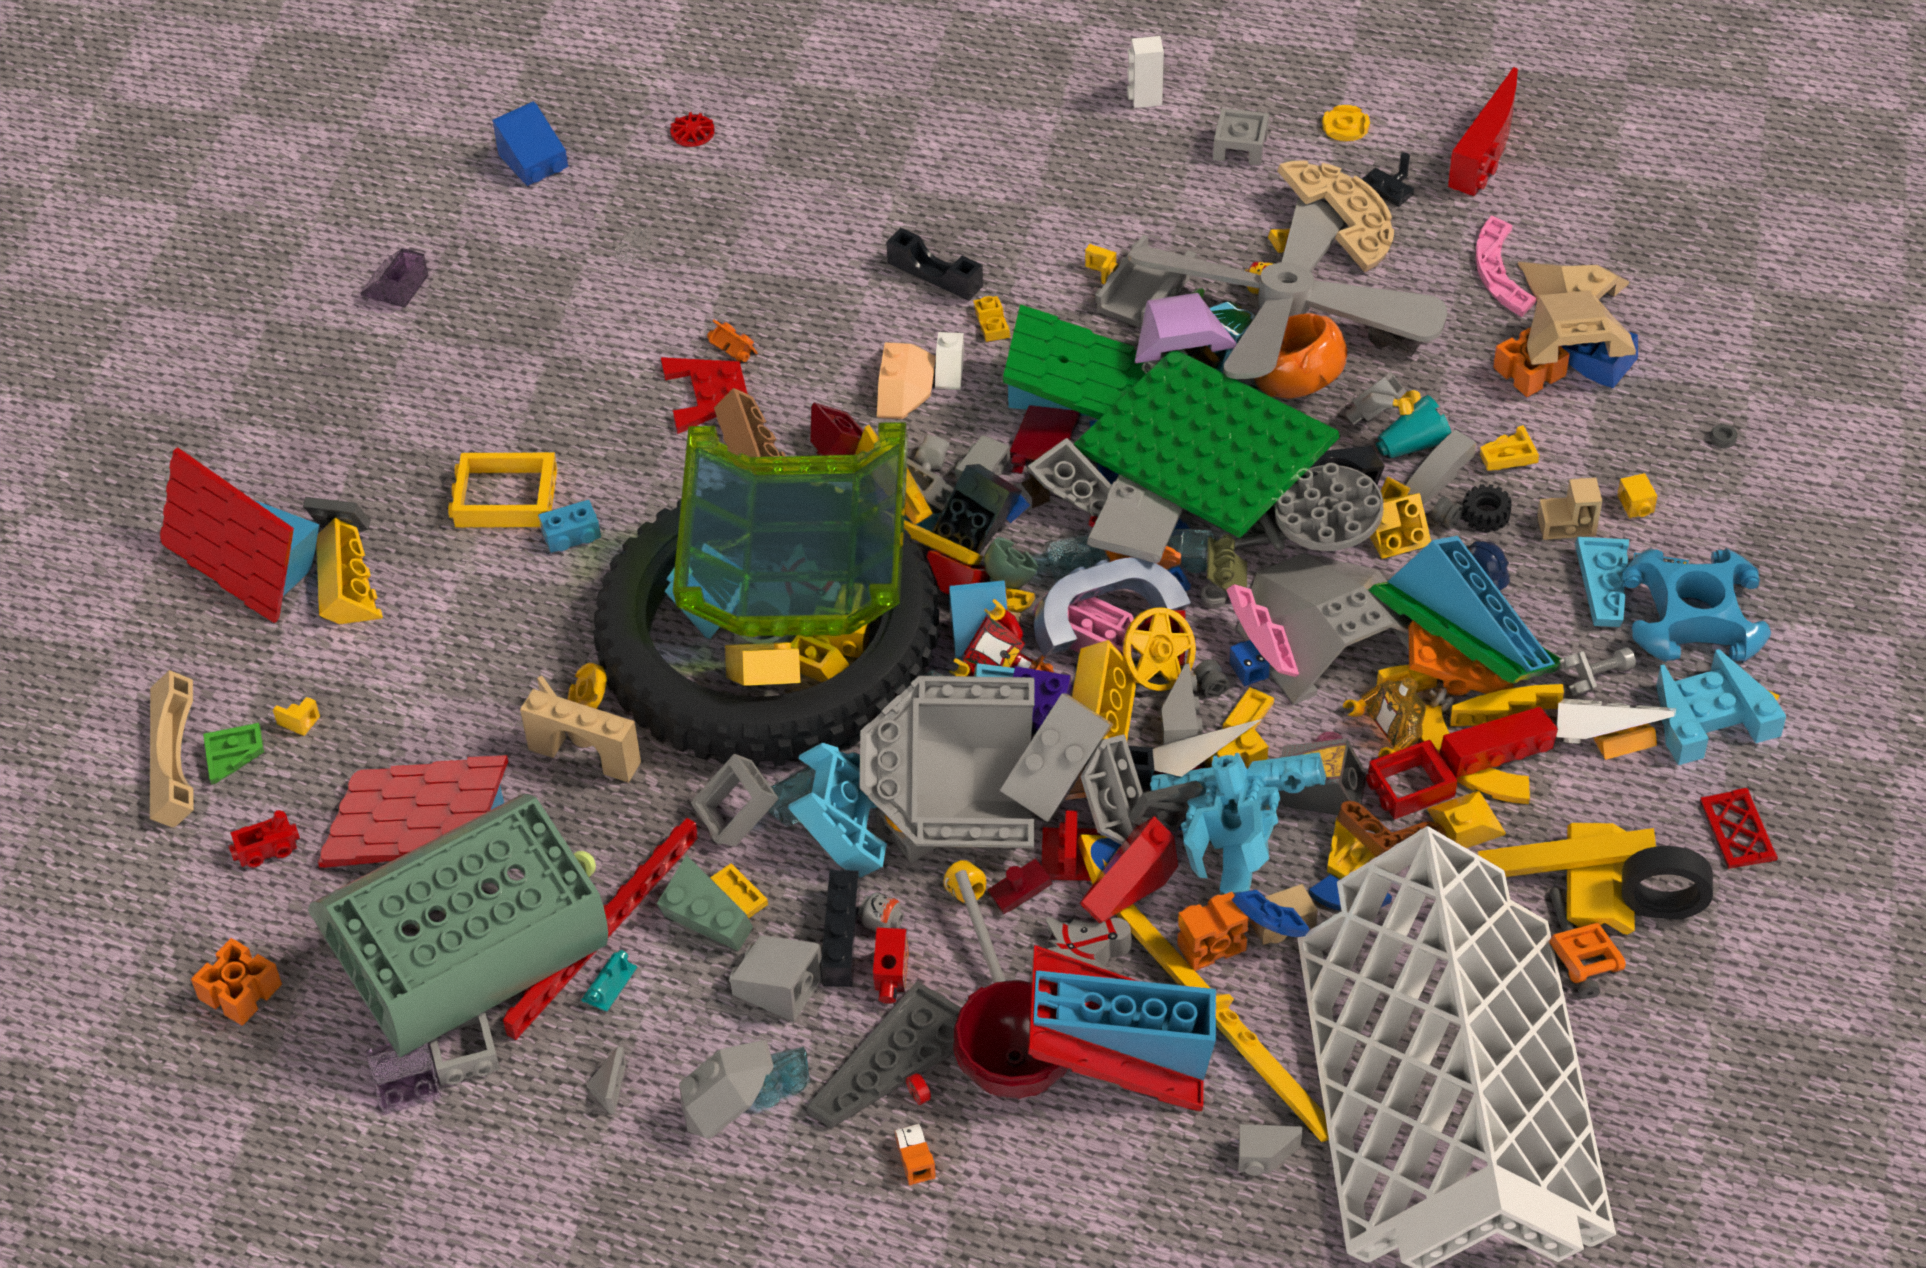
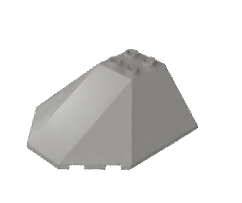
[1237,553,1413,705]
[859,676,1034,849]

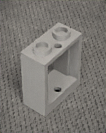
[690,754,779,847]
[430,1012,500,1085]

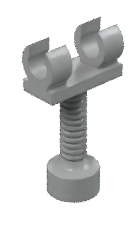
[1560,647,1636,696]

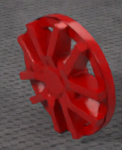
[670,112,715,147]

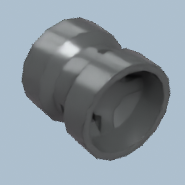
[1193,659,1230,698]

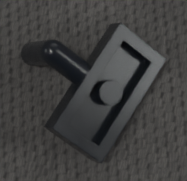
[1362,153,1414,207]

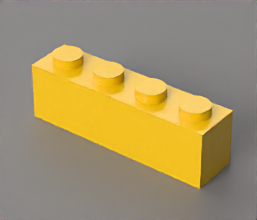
[316,518,383,624]

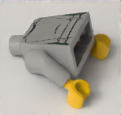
[1345,371,1421,425]

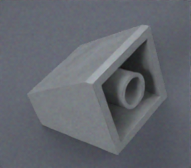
[729,935,822,1022]

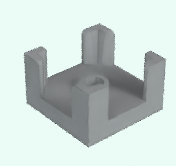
[1213,108,1269,166]

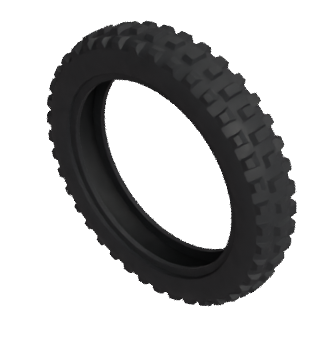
[593,478,939,767]

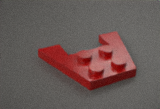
[661,357,748,434]

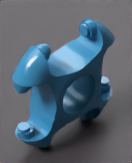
[1622,547,1771,663]

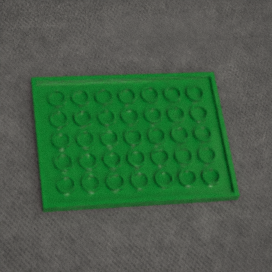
[1074,350,1339,538]

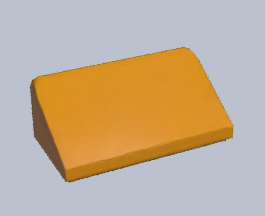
[1593,723,1657,760]

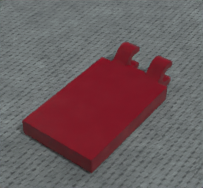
[1010,405,1080,474]

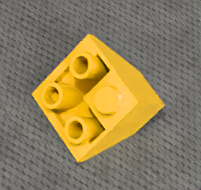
[1370,493,1431,559]

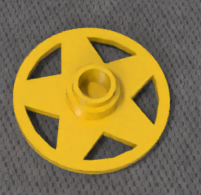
[1123,608,1196,691]

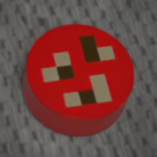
[906,1073,931,1105]

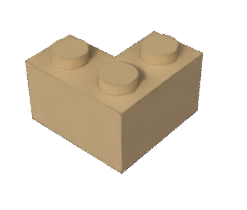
[1537,478,1602,540]

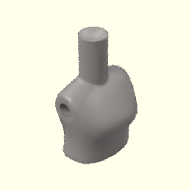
[914,435,950,471]

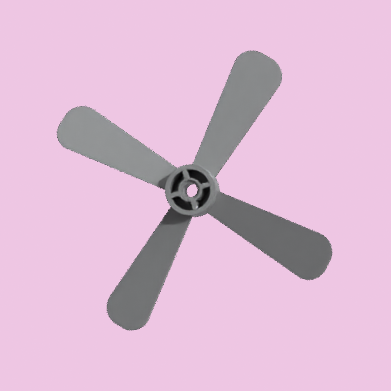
[1128,198,1447,379]

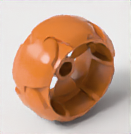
[1253,313,1347,399]

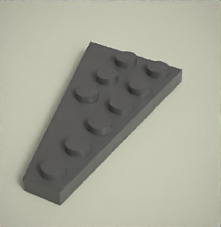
[807,981,961,1128]

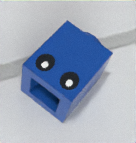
[1229,640,1270,687]

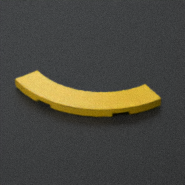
[1412,704,1530,804]

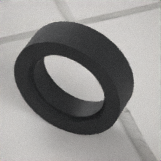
[1622,846,1713,920]

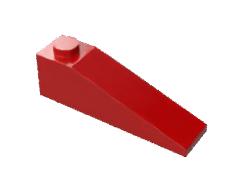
[1079,816,1178,924]

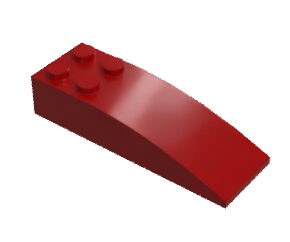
[1448,67,1518,196]

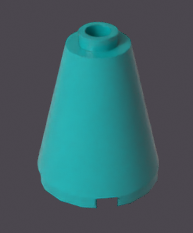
[1376,395,1452,459]

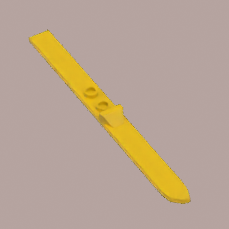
[1116,904,1329,1142]

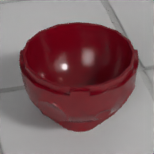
[953,980,1068,1099]

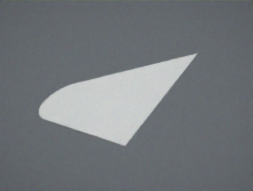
[1153,719,1262,777]

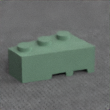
[657,855,753,951]

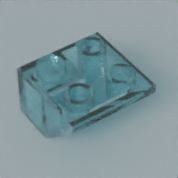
[753,1047,810,1111]

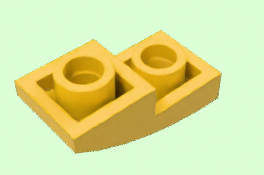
[973,296,1010,342]

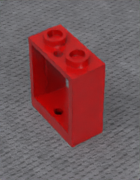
[1366,739,1458,820]

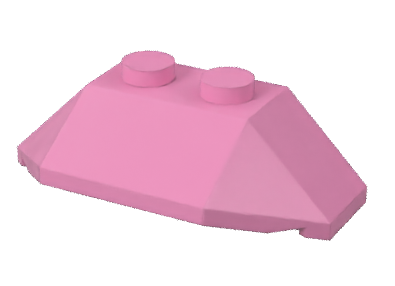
[1033,592,1138,656]

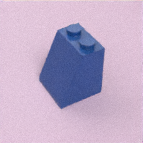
[492,101,568,186]

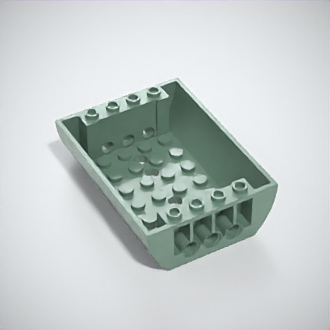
[308,794,608,1058]

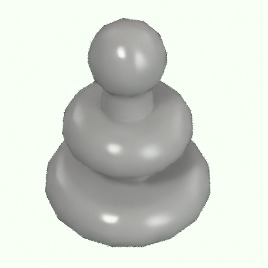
[1428,687,1454,712]

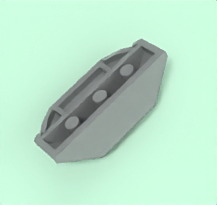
[1080,734,1143,845]
[679,1040,774,1140]

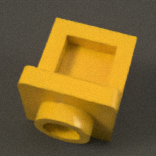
[1085,244,1119,284]

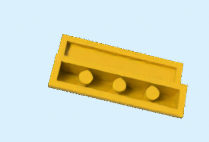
[1567,823,1635,935]

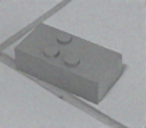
[1000,693,1113,822]

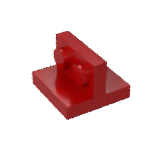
[1041,811,1100,881]

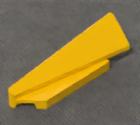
[856,425,933,524]

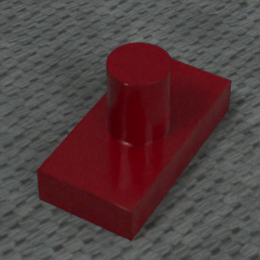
[987,858,1053,914]

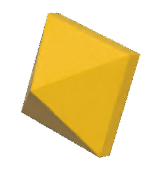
[1380,476,1411,500]

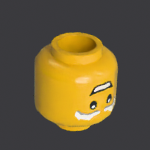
[943,860,987,903]

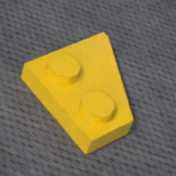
[1480,425,1539,471]
[1327,817,1376,880]

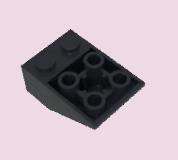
[932,464,1022,554]

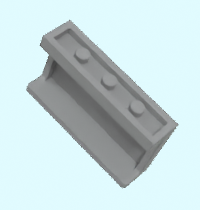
[1095,235,1197,328]

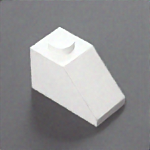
[935,332,964,390]

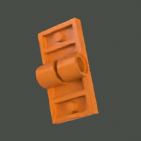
[1408,621,1513,696]

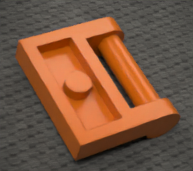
[1549,923,1626,983]

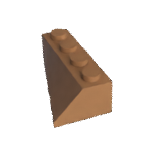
[714,388,797,485]

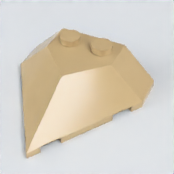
[1518,262,1629,301]

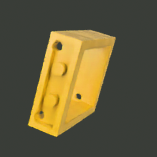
[448,452,557,527]

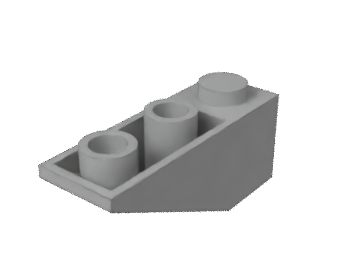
[1161,664,1203,745]

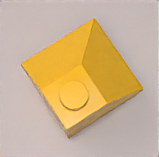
[1428,790,1506,848]

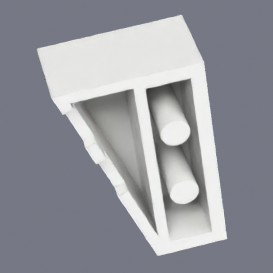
[1127,36,1164,108]

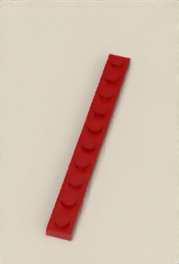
[503,818,698,1040]

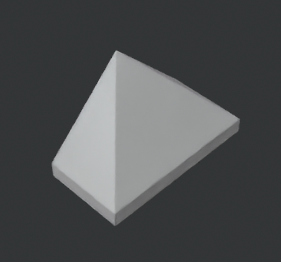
[587,1047,626,1114]

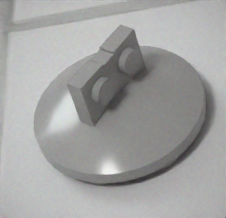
[1275,463,1384,551]

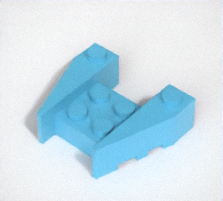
[1656,649,1787,765]
[788,743,887,878]

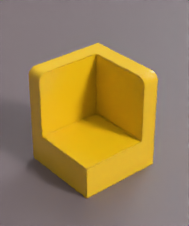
[273,697,320,736]

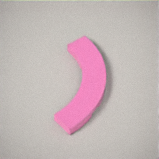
[1475,215,1536,317]

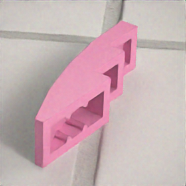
[1226,584,1299,677]

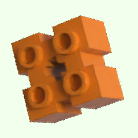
[1493,327,1570,397]
[1177,891,1248,971]
[191,938,282,1026]

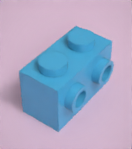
[538,500,601,553]

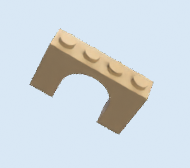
[520,689,641,783]

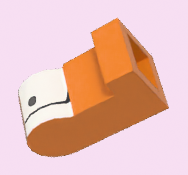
[895,1124,936,1185]

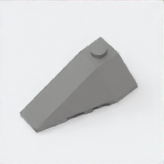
[1027,438,1112,517]

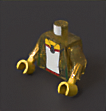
[1343,677,1426,758]

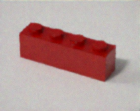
[1439,707,1558,778]

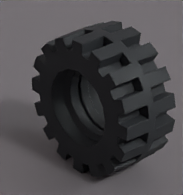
[1462,484,1512,532]

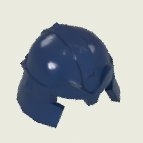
[1466,541,1510,591]

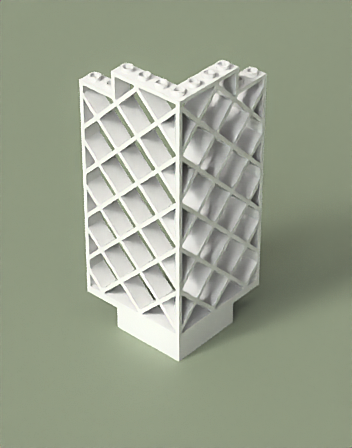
[1297,826,1616,1268]

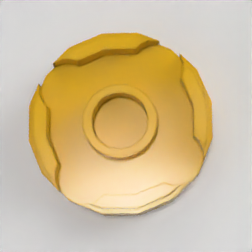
[1322,105,1370,142]
[568,662,606,709]

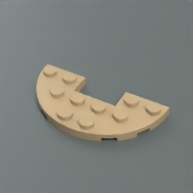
[1277,160,1394,272]

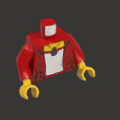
[949,599,1032,677]

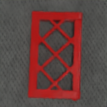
[1700,788,1778,869]

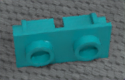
[581,950,638,1012]

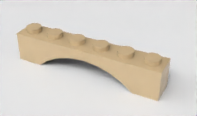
[150,670,194,827]

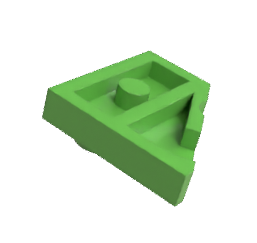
[203,723,264,784]

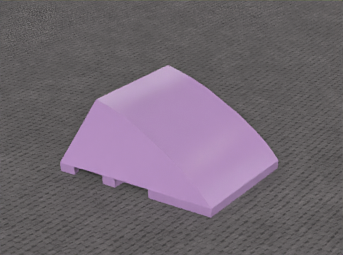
[1135,293,1237,363]

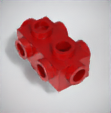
[228,810,300,868]

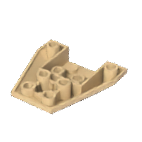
[1527,290,1636,365]

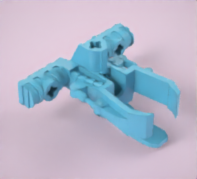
[1150,752,1326,895]

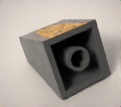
[1278,738,1367,815]

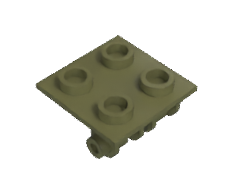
[1207,534,1247,592]

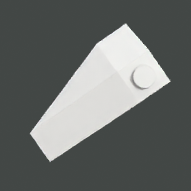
[1557,699,1676,743]

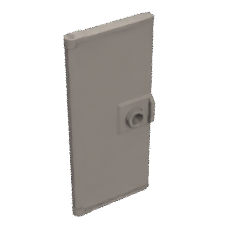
[1087,474,1183,563]

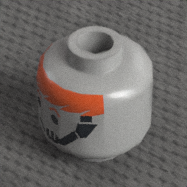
[858,892,904,932]

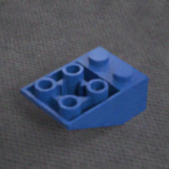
[1561,332,1638,388]

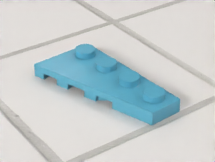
[1575,537,1629,627]

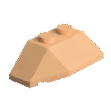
[877,342,936,419]

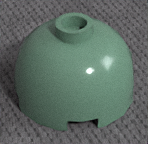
[984,537,1038,589]

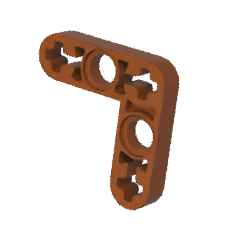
[1337,801,1446,857]

